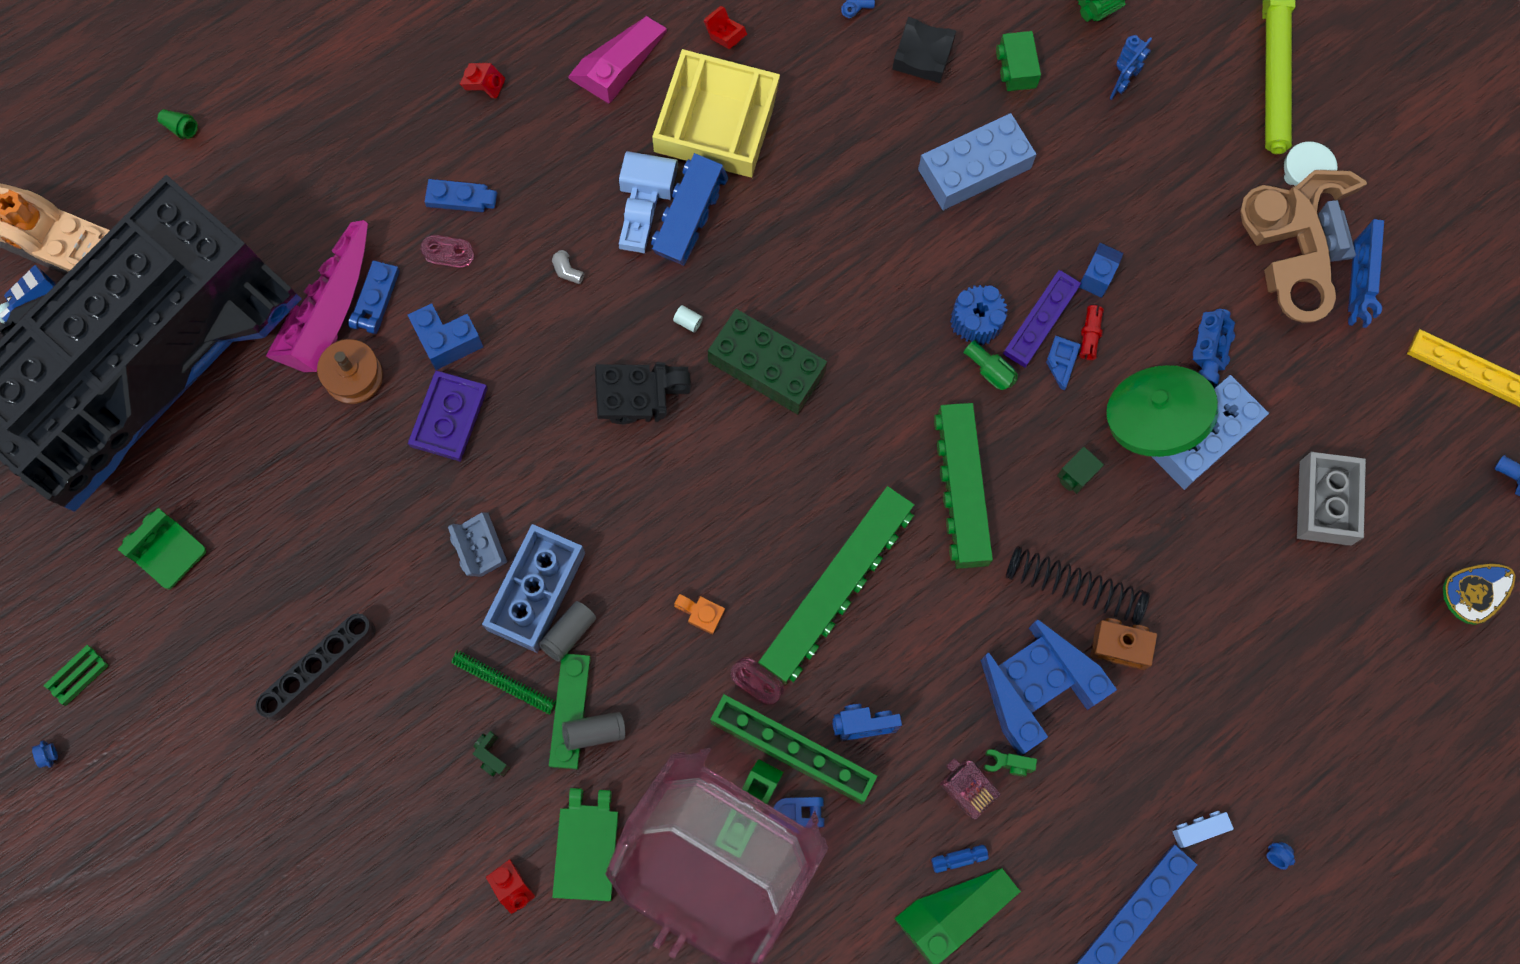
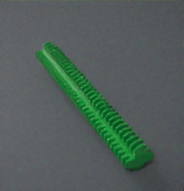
[452,650,556,715]

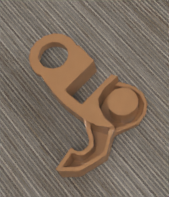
[1240,170,1367,323]

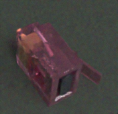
[940,758,1001,820]

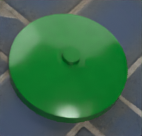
[1106,365,1219,457]

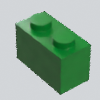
[996,31,1041,91]

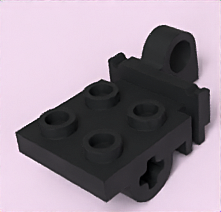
[595,362,691,424]

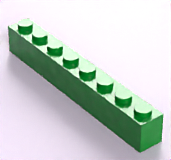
[758,486,914,686]

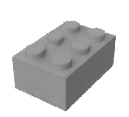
[1297,452,1366,546]

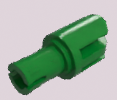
[963,340,1018,390]

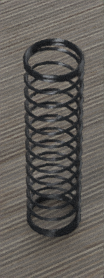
[1006,546,1150,625]

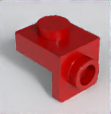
[704,6,747,49]
[460,63,505,98]
[486,859,535,914]

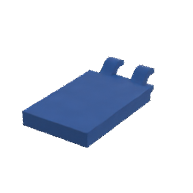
[1348,219,1384,328]

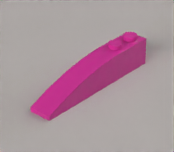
[266,220,368,372]

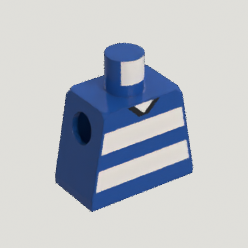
[0,265,56,322]

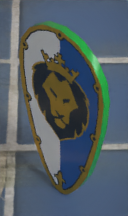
[1443,564,1515,625]

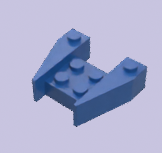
[980,620,1117,756]

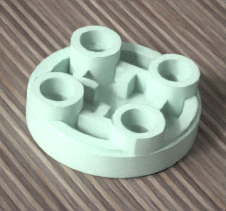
[1284,142,1337,186]

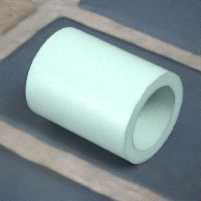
[673,305,703,333]

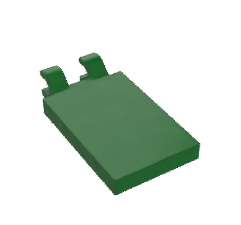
[552,788,619,901]

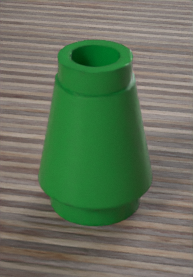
[157,109,198,139]

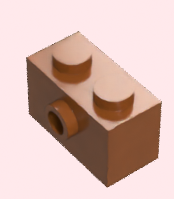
[1090,618,1157,671]

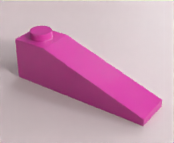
[568,16,667,104]

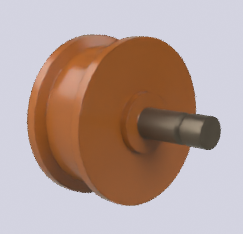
[317,339,383,404]

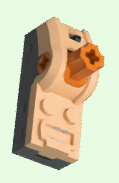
[0,184,110,275]

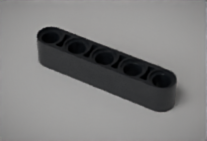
[255,613,376,721]

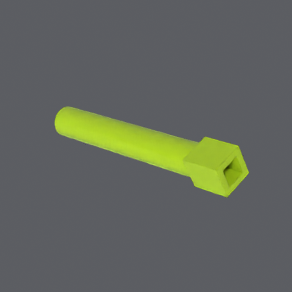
[1262,0,1295,154]

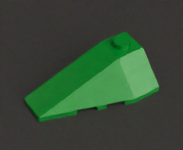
[894,868,1021,964]

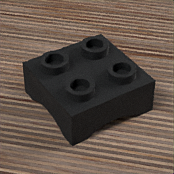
[892,17,956,83]

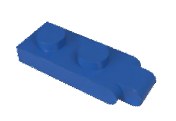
[425,179,497,212]

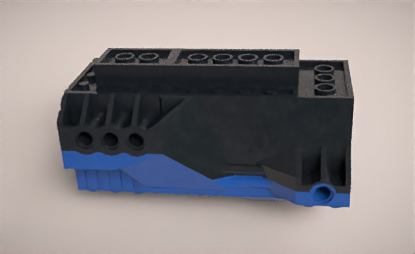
[0,175,301,512]

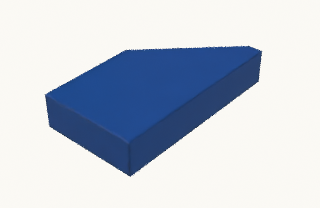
[1046,336,1081,390]

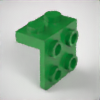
[118,508,206,589]

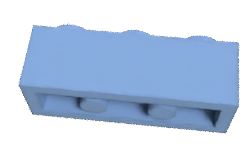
[1172,811,1233,848]

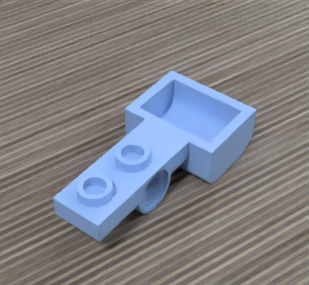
[619,151,678,253]

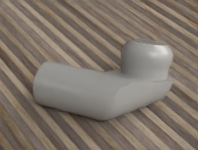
[552,250,584,284]

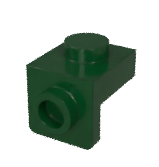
[473,731,510,777]

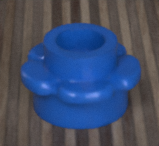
[32,740,58,768]
[1267,842,1295,869]

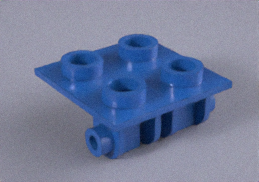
[1110,35,1152,100]

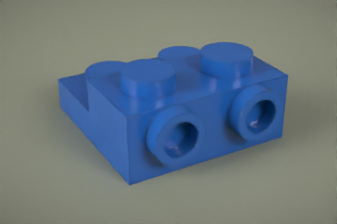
[832,704,902,742]

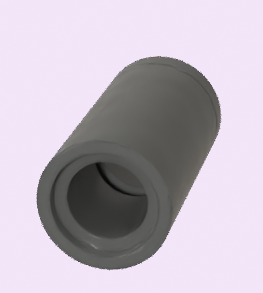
[539,601,596,662]
[562,711,625,751]

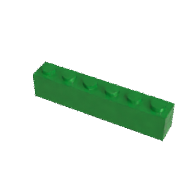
[934,403,993,569]
[710,694,877,805]

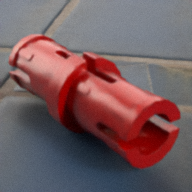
[1079,305,1104,360]

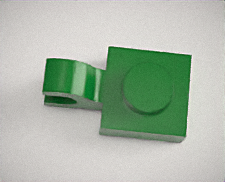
[983,749,1037,777]

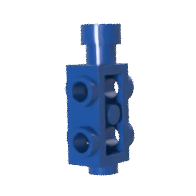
[1193,309,1235,388]

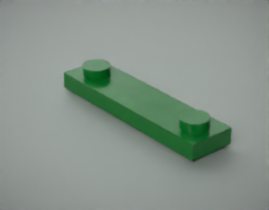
[549,654,591,770]

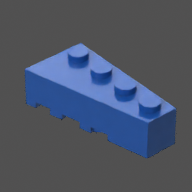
[651,153,728,266]

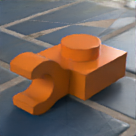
[674,594,725,635]

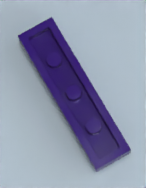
[1003,270,1081,368]

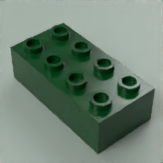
[708,309,827,415]

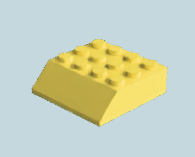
[652,49,780,178]

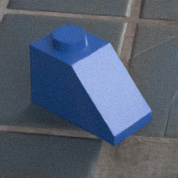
[1079,243,1123,298]

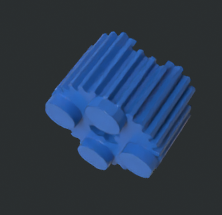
[950,285,1008,346]

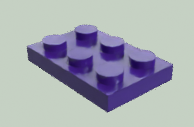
[408,370,488,462]

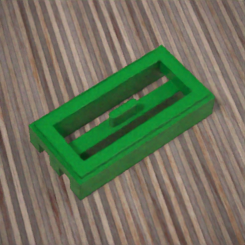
[44,645,109,706]

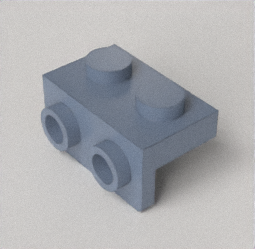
[1318,200,1356,262]
[448,512,507,577]

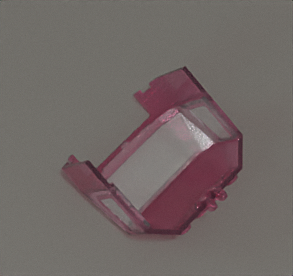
[605,748,828,964]

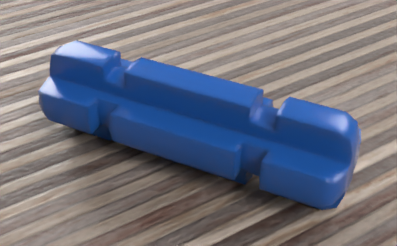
[931,845,989,873]

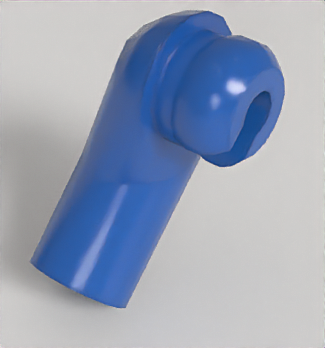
[841,0,875,18]

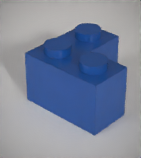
[408,303,483,370]

